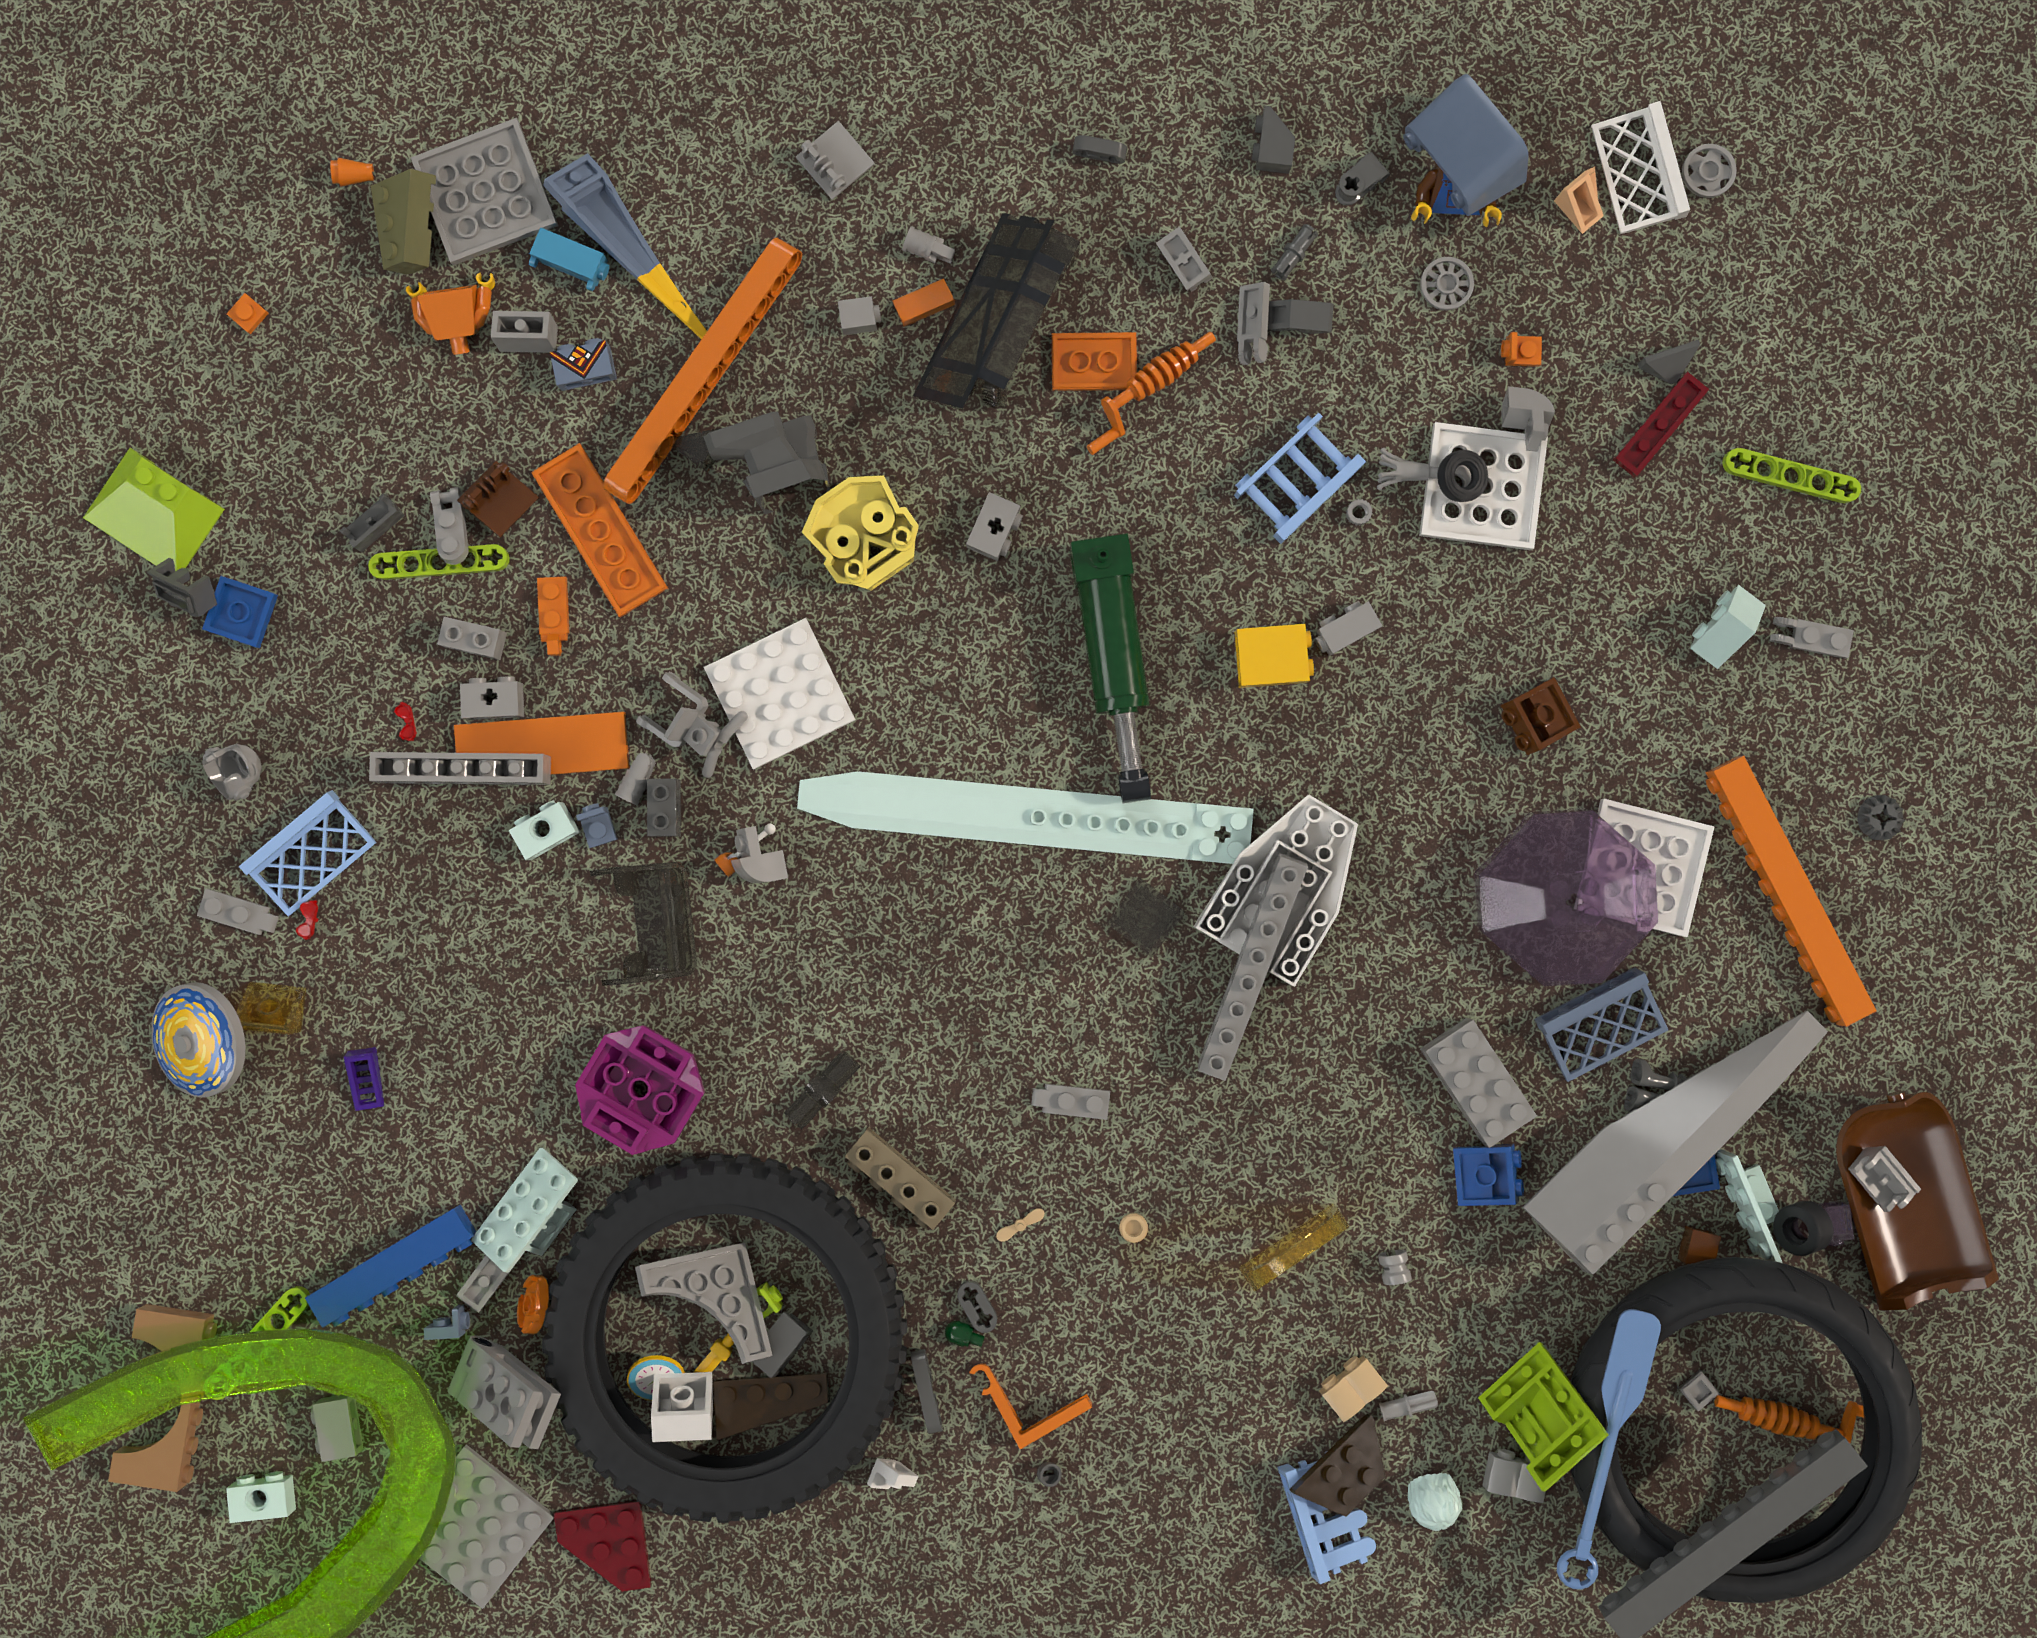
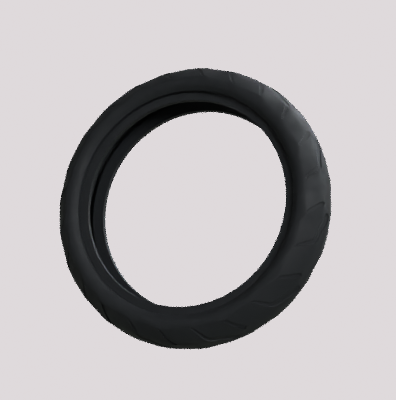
[1570,1257,1922,1603]

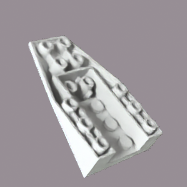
[1193,795,1358,987]

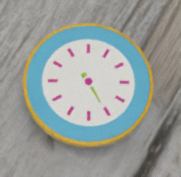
[627,1355,685,1401]

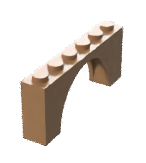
[108,1304,217,1492]

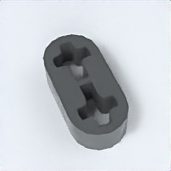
[1072,135,1127,164]
[957,1280,997,1333]

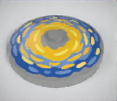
[151,982,246,1097]

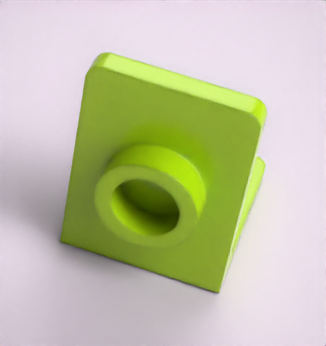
[757,1281,783,1318]

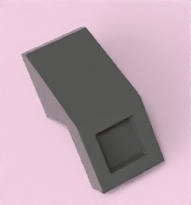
[1267,299,1334,334]

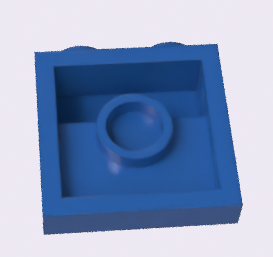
[1453,1144,1524,1206]

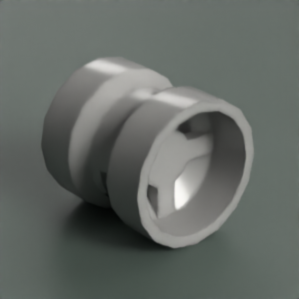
[1378,1250,1412,1285]

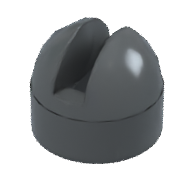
[1037,1462,1062,1487]

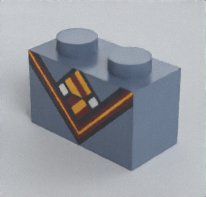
[550,338,617,391]

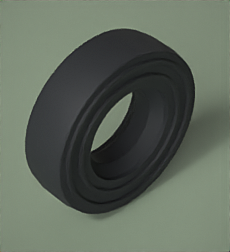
[1437,450,1488,502]

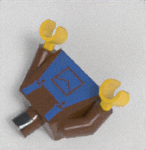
[1411,164,1502,227]

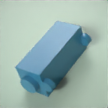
[529,227,609,291]

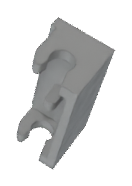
[1156,226,1213,292]
[1849,1146,1921,1212]

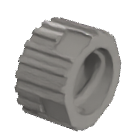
[1346,499,1372,526]

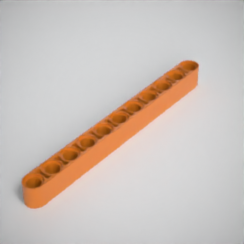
[603,238,802,504]

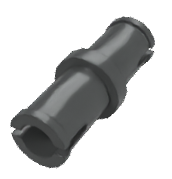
[1271,224,1318,281]

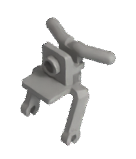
[636,671,748,778]

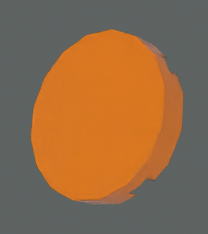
[517,1275,549,1334]

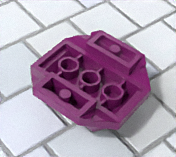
[575,1025,705,1155]

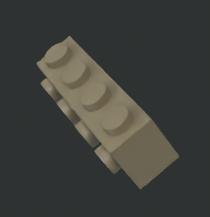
[845,1127,956,1230]

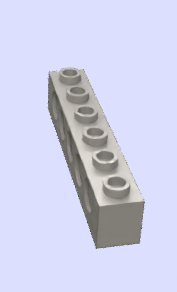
[369,752,551,785]

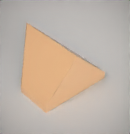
[1554,167,1604,234]

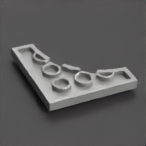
[635,1243,773,1364]

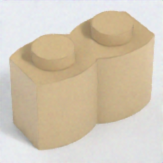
[1319,1355,1388,1422]

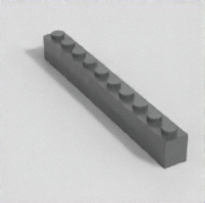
[1598,1429,1868,1638]

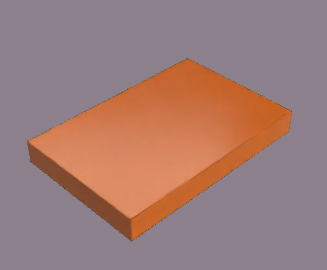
[1052,332,1137,391]

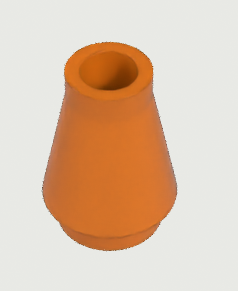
[330,157,374,187]

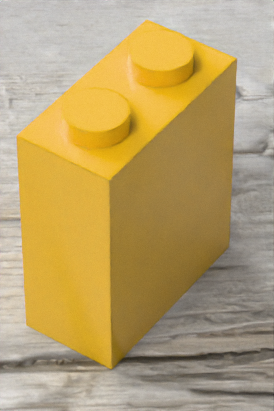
[1234,624,1314,688]

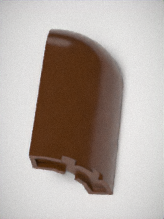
[1836,1091,1999,1311]

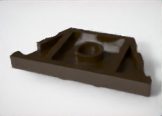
[1289,1414,1386,1517]

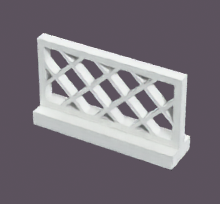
[1591,101,1690,234]

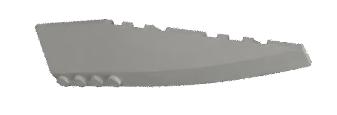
[1522,1011,1828,1275]

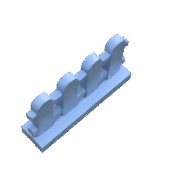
[1277,1452,1376,1584]

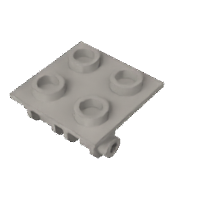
[796,121,875,200]

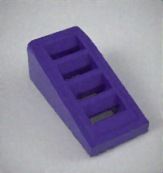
[344,1047,384,1111]

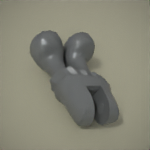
[1624,1058,1688,1112]

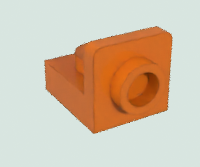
[1501,332,1542,367]

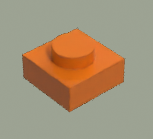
[227,293,269,334]

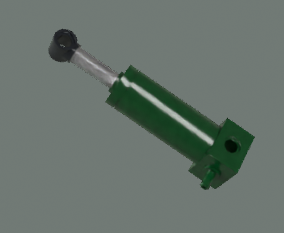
[1069,533,1151,804]

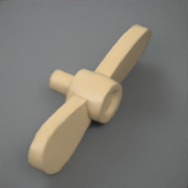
[996,1208,1045,1241]

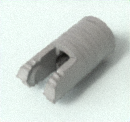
[615,753,656,806]

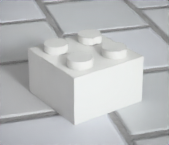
[651,1372,713,1442]

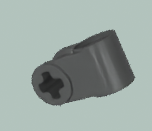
[1335,152,1390,206]

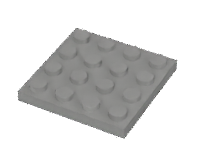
[411,118,558,266]
[393,1444,554,1609]

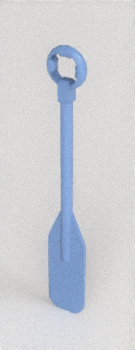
[1557,1309,1661,1590]

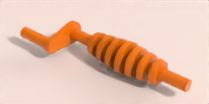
[1086,332,1216,455]
[1714,1395,1864,1443]

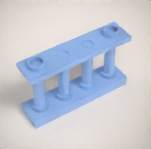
[1234,413,1366,544]

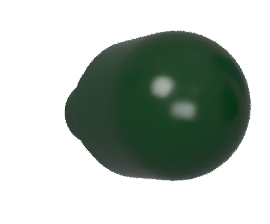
[945,1321,985,1347]

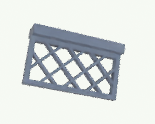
[1534,967,1668,1082]

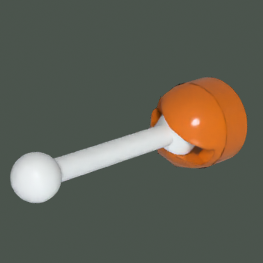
[714,823,776,877]

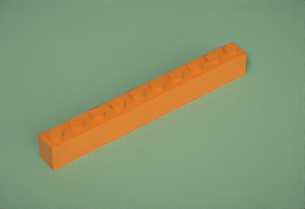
[1705,756,1877,1027]

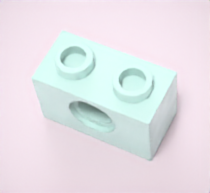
[509,800,580,860]
[226,1471,296,1523]

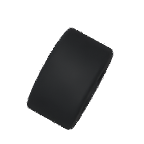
[1773,1201,1834,1256]

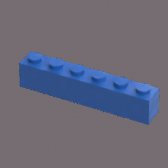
[305,1205,476,1328]

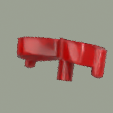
[394,702,417,742]
[296,900,319,940]

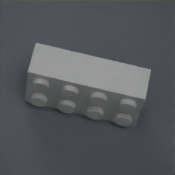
[1420,1018,1537,1148]

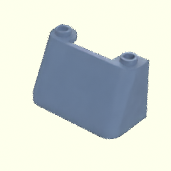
[1403,74,1529,216]

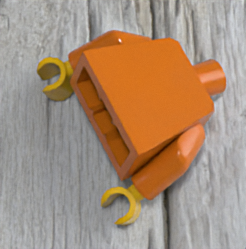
[406,273,495,355]

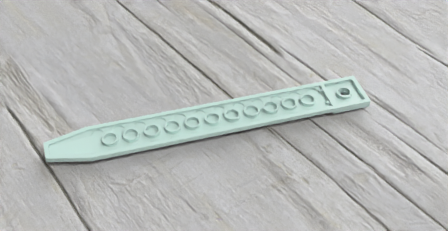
[797,772,1254,864]

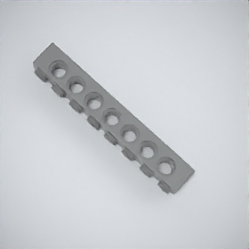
[1198,853,1308,1081]

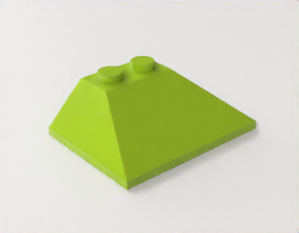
[83,447,225,571]
[1478,1342,1609,1492]

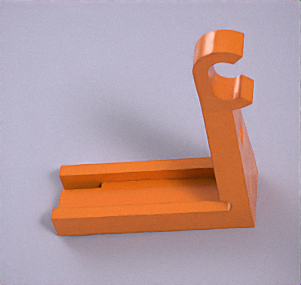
[970,1363,1092,1449]

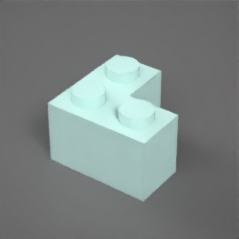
[1690,585,1766,669]

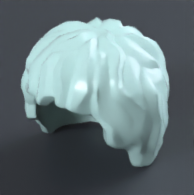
[1408,1473,1462,1531]

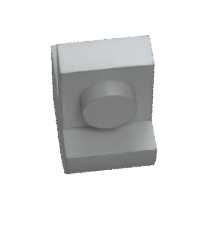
[1501,386,1555,452]
[731,826,788,883]

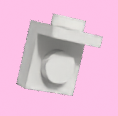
[867,1458,918,1489]

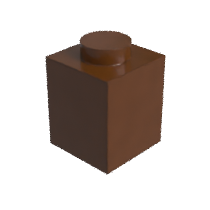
[1677,1226,1721,1265]

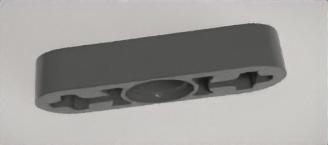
[911,1349,943,1434]

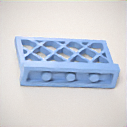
[239,790,377,917]

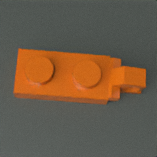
[537,577,569,656]

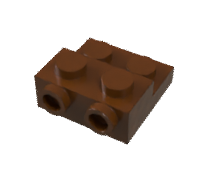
[1501,677,1581,755]

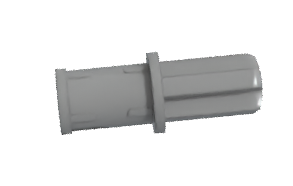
[1379,1391,1438,1422]

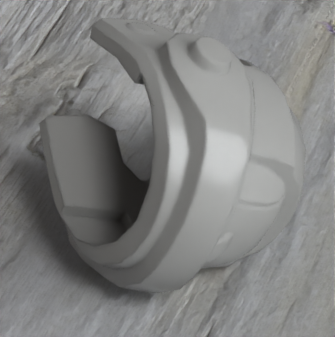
[202,744,262,801]

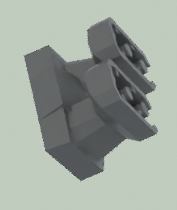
[704,411,830,514]

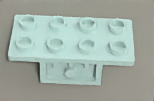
[472,1148,578,1273]
[1715,1149,1782,1263]

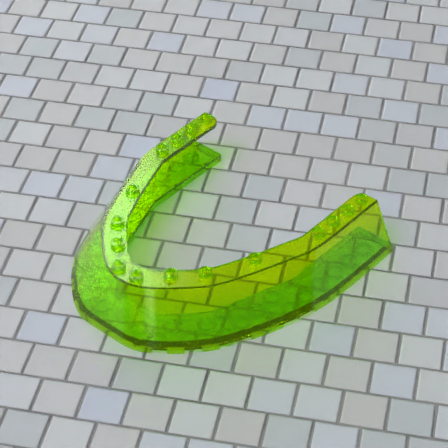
[23,1329,456,1638]

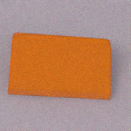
[892,278,955,327]

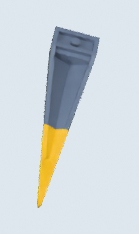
[543,153,707,339]

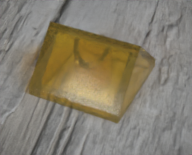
[236,982,306,1035]

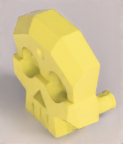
[802,475,919,591]

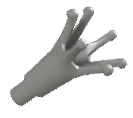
[1377,448,1439,490]

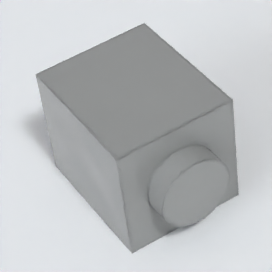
[838,296,881,335]

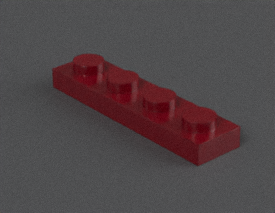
[1613,371,1709,478]

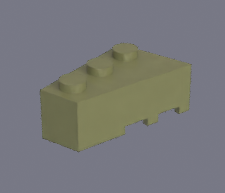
[371,169,436,274]

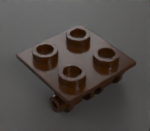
[457,461,539,538]

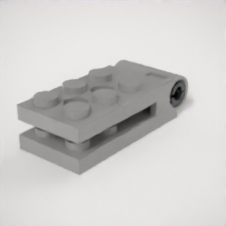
[447,1335,561,1449]

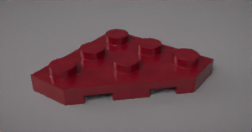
[554,1500,652,1592]

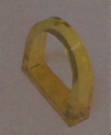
[1239,1203,1350,1292]

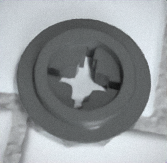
[1857,795,1905,840]

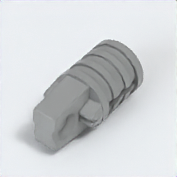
[902,226,955,264]

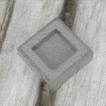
[1678,1370,1720,1411]

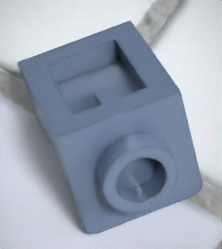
[576,803,618,848]
[424,1305,470,1340]

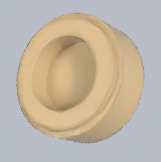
[1119,1213,1148,1243]

